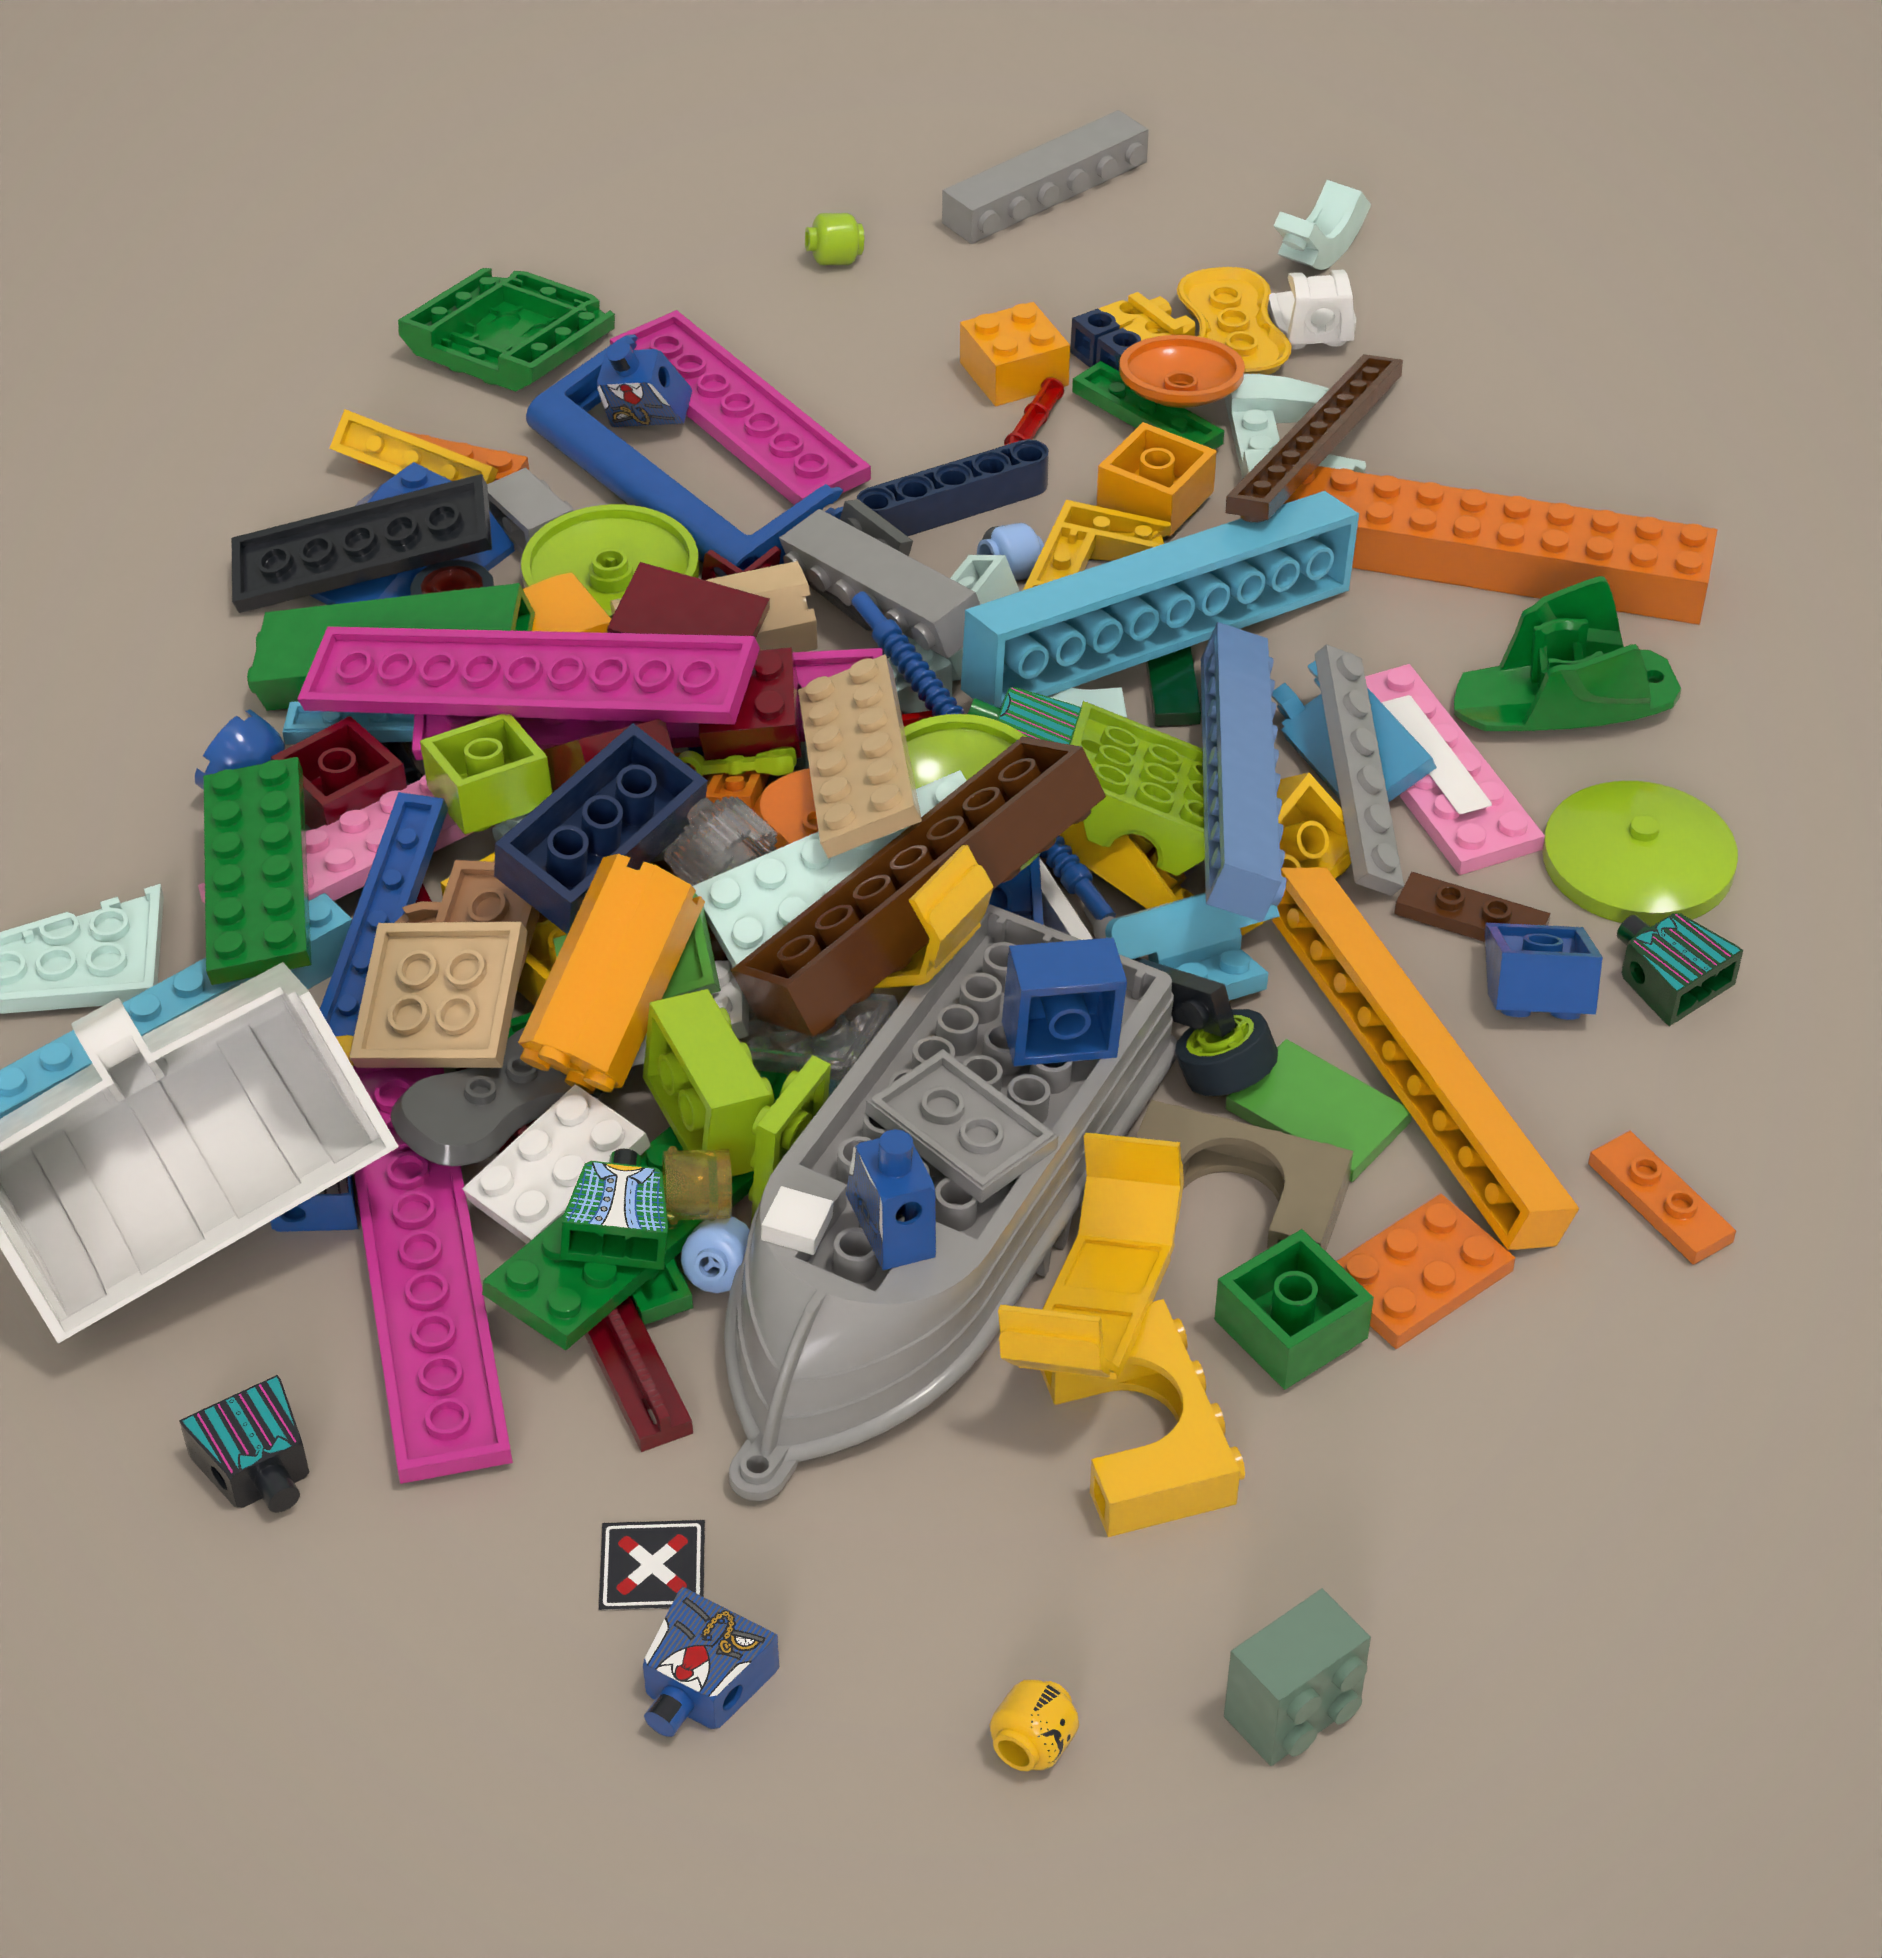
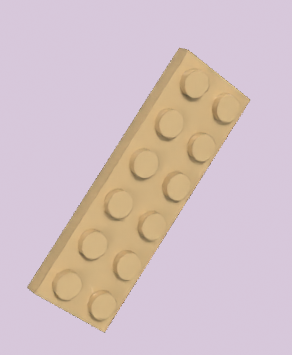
[798,654,922,859]

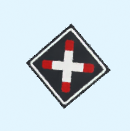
[599,1520,705,1610]

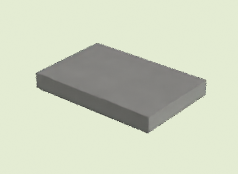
[865,1049,1059,1203]

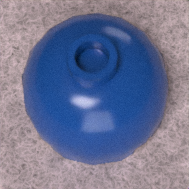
[195,709,285,790]

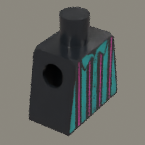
[179,1375,309,1513]

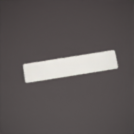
[1381,695,1492,814]

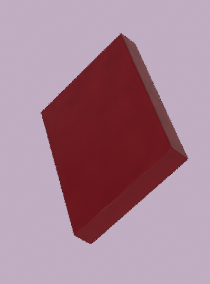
[607,562,770,639]

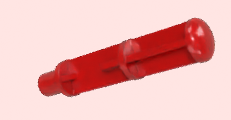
[1004,377,1065,445]

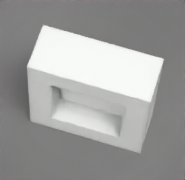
[761,1186,834,1255]

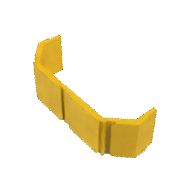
[874,845,994,988]
[998,1133,1184,1380]

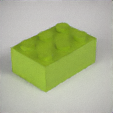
[643,989,774,1184]

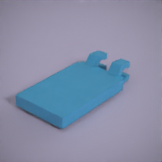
[1272,661,1437,802]

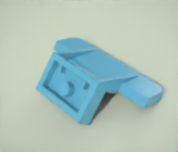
[1105,892,1280,1001]

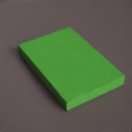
[1226,1039,1412,1182]

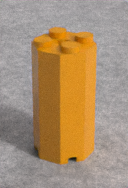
[518,854,705,1094]

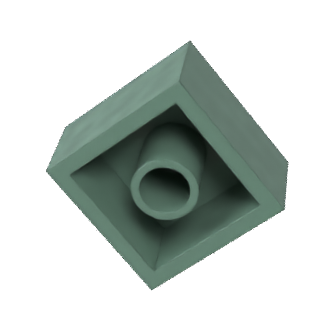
[1224,1588,1371,1766]

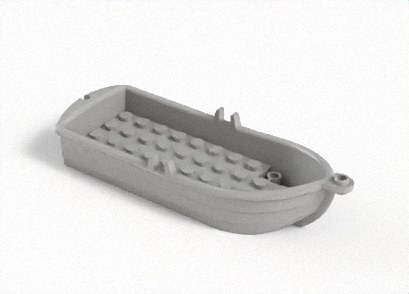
[724,904,1178,1501]

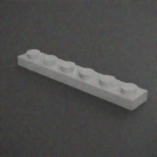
[1314,644,1404,896]

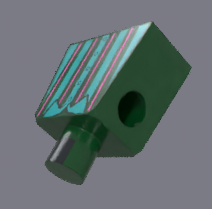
[1617,913,1743,1027]

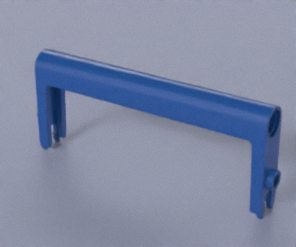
[526,334,843,577]

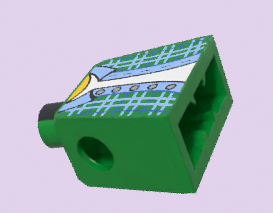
[560,1148,668,1270]

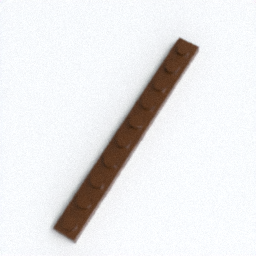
[1225,354,1403,522]

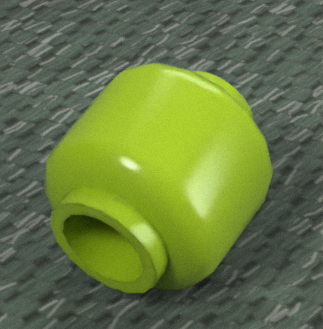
[805,213,865,265]

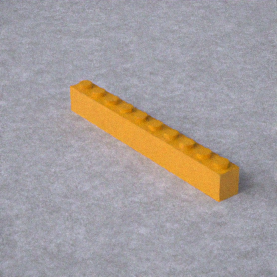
[1271,867,1580,1250]

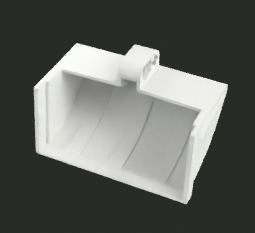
[0,962,399,1343]

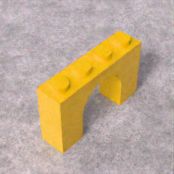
[1040,1299,1245,1537]

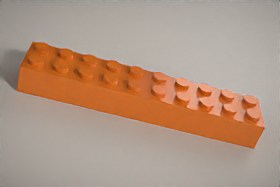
[1283,466,1718,625]

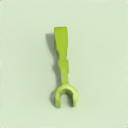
[678,747,797,777]

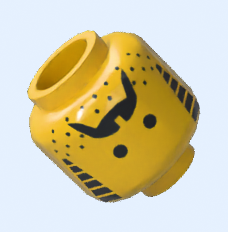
[989,1679,1080,1771]

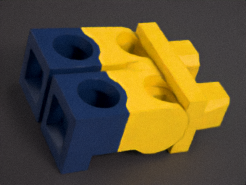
[1070,292,1195,371]

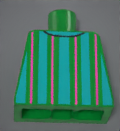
[967,687,1082,745]

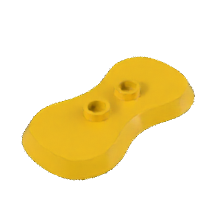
[1177,267,1292,375]

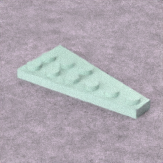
[0,884,164,1014]

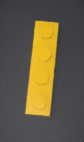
[329,409,498,484]

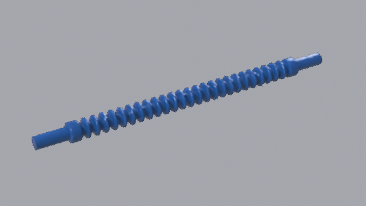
[852,591,1116,920]

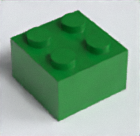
[1214,1229,1374,1390]

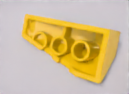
[1240,772,1351,936]
[1060,821,1194,909]

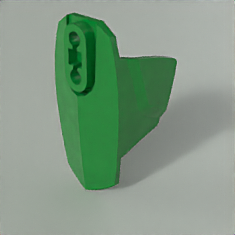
[1454,576,1681,731]

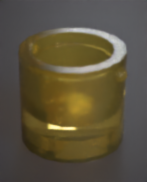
[662,1146,732,1225]

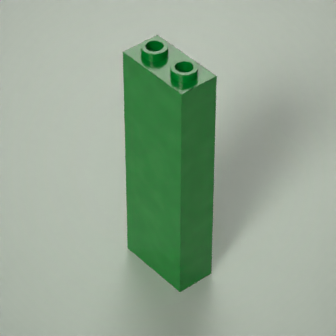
[247,583,535,711]

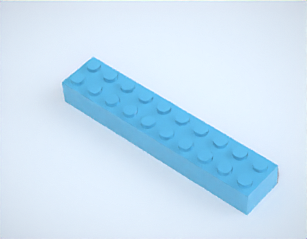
[961,491,1359,708]

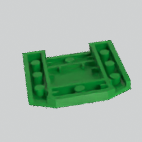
[398,268,615,392]

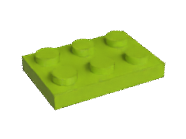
[748,1055,831,1224]

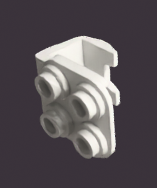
[1268,270,1356,349]

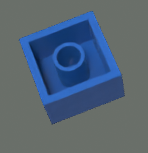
[1002,937,1127,1066]

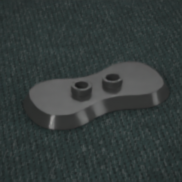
[390,1028,603,1166]

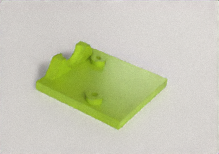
[1070,701,1205,876]

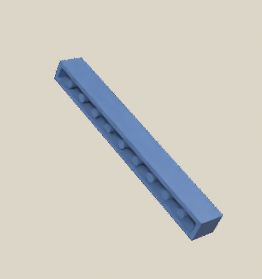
[1201,622,1287,922]

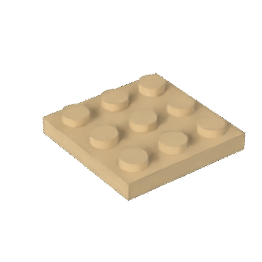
[349,922,528,1068]

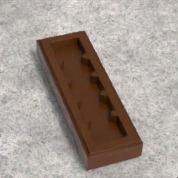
[1394,872,1551,942]

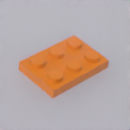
[1336,1193,1516,1349]

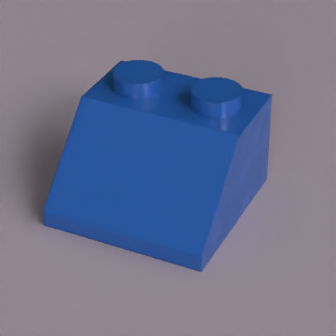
[1485,923,1603,1020]

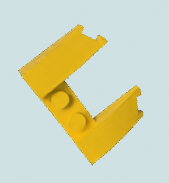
[1022,499,1171,591]

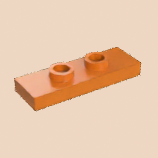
[1588,1131,1736,1265]

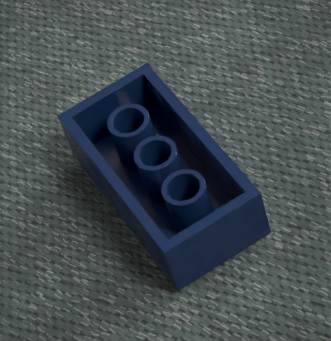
[494,723,708,935]

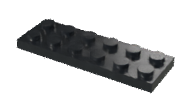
[231,474,492,613]

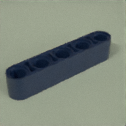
[856,439,1049,536]

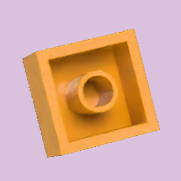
[960,302,1070,407]
[1097,422,1217,536]

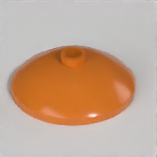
[1119,335,1245,408]

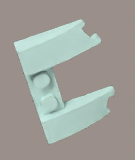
[1225,374,1366,479]

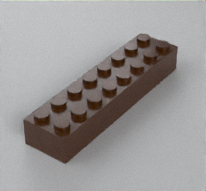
[731,736,1106,1037]

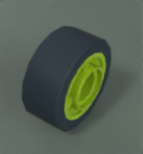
[1175,1009,1278,1096]

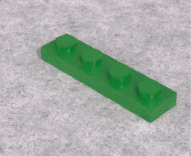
[1072,361,1224,450]

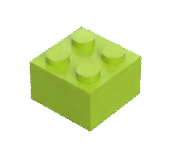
[420,714,552,835]

